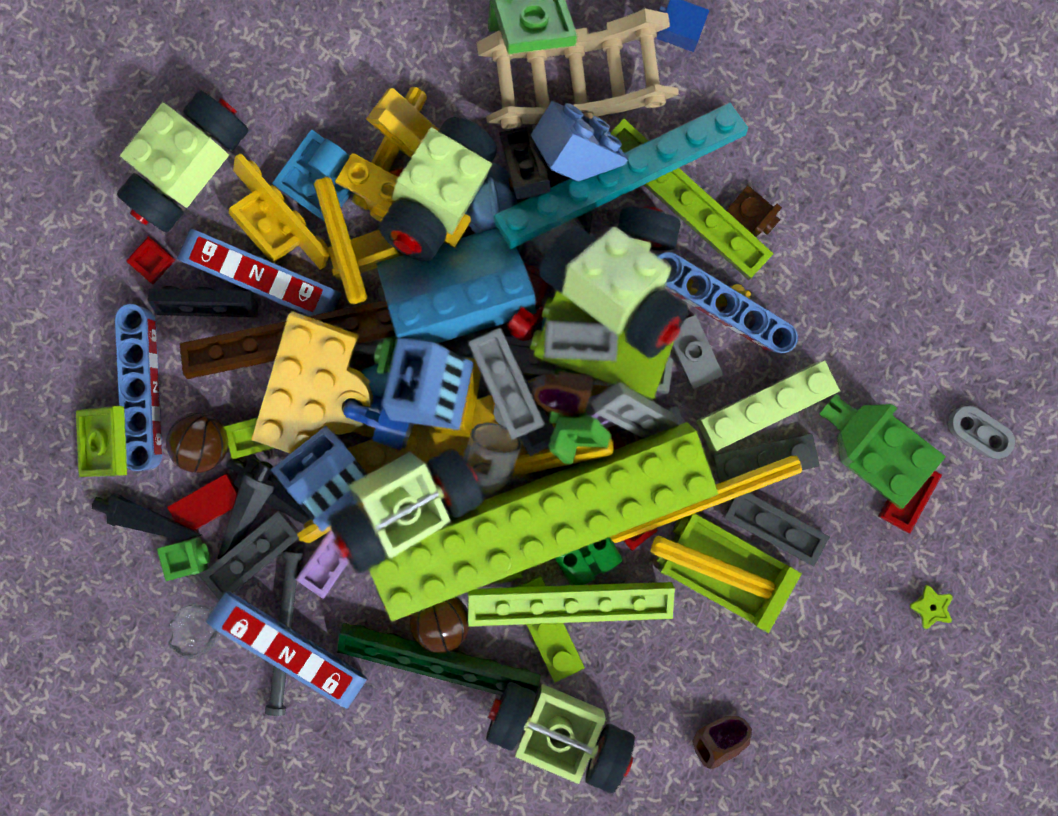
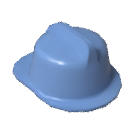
[465,162,517,234]

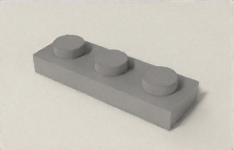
[468,328,544,440]
[591,382,679,438]

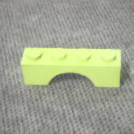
[696,361,840,451]

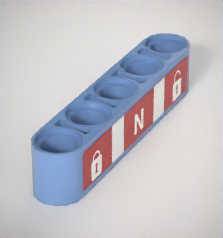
[177,228,342,316]
[655,252,798,353]
[115,304,162,471]
[206,591,367,709]

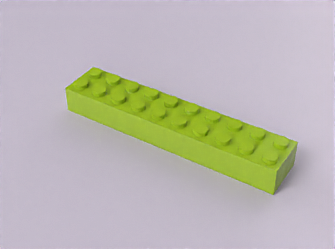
[369,422,718,622]

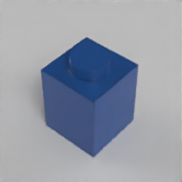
[656,0,709,52]

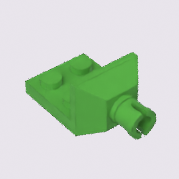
[488,0,577,54]
[819,394,946,510]

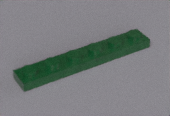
[337,622,541,696]

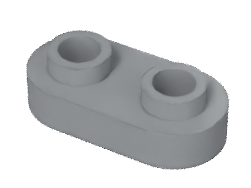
[948,406,1015,459]

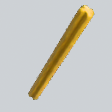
[610,455,802,543]

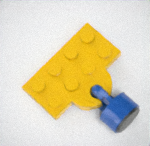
[251,311,414,454]

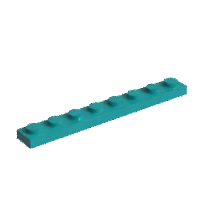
[494,103,748,249]

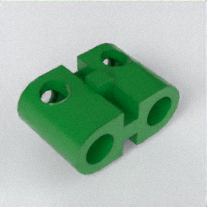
[555,537,623,585]

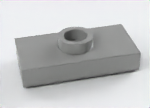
[672,314,724,390]
[544,321,618,361]

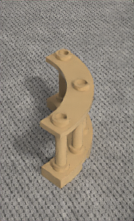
[476,9,679,129]

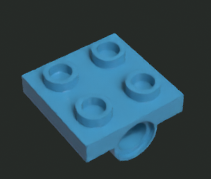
[272,129,352,222]

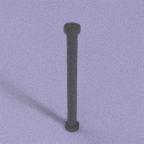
[265,550,304,716]

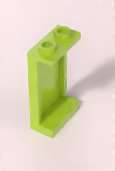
[530,291,674,401]
[656,513,802,633]

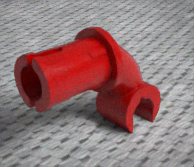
[508,303,544,341]

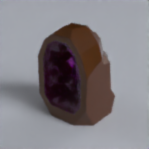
[533,371,594,417]
[692,716,752,769]

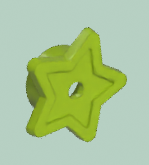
[909,585,953,629]

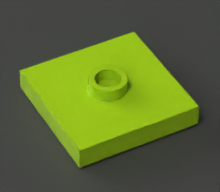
[76,406,127,477]

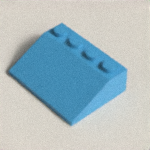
[376,228,536,344]

